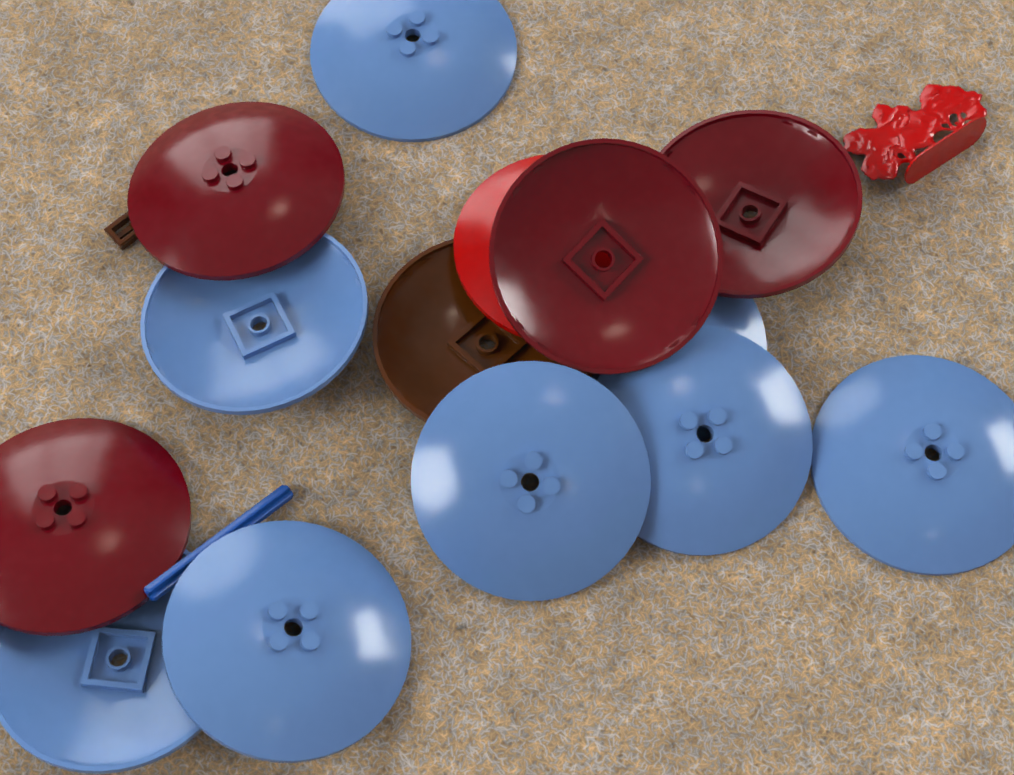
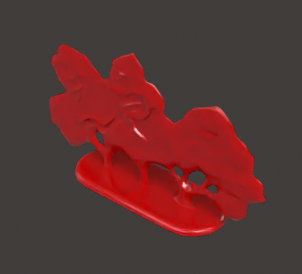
[843,84,987,184]

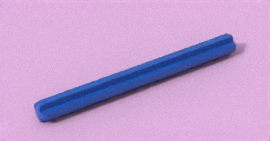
[144,485,294,601]

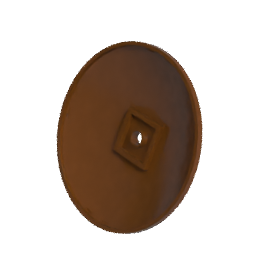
[372,239,594,422]

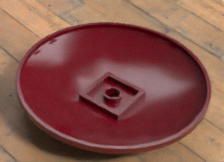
[127,102,345,281]
[660,110,863,299]
[489,138,724,375]
[0,418,192,636]

